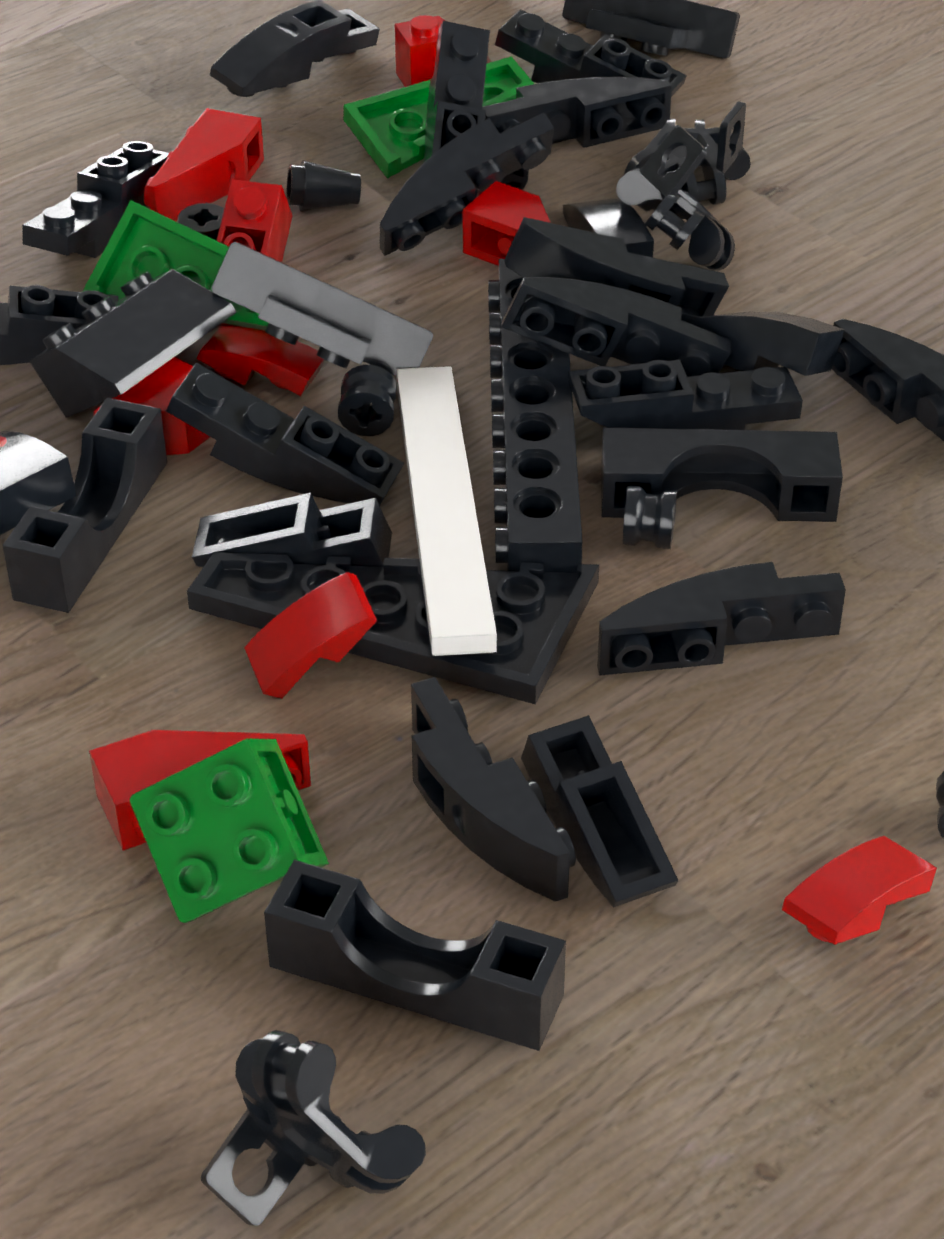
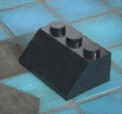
[30,269,237,418]

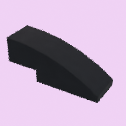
[563,198,654,258]
[684,311,845,376]
[192,493,392,567]
[521,715,678,907]

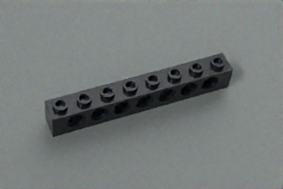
[488,259,583,573]

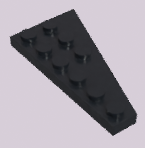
[187,552,599,704]

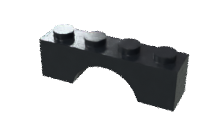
[2,398,167,613]
[601,428,843,522]
[264,860,566,1051]

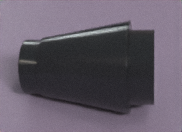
[286,160,361,211]

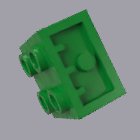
[130,738,329,923]

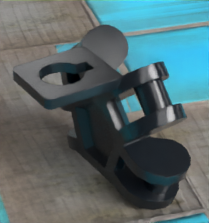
[624,101,751,205]
[616,125,735,271]
[201,1030,426,1226]

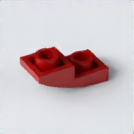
[196,326,325,397]
[244,572,377,699]
[782,835,937,945]

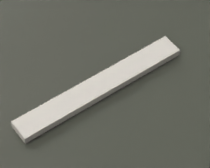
[396,366,497,656]

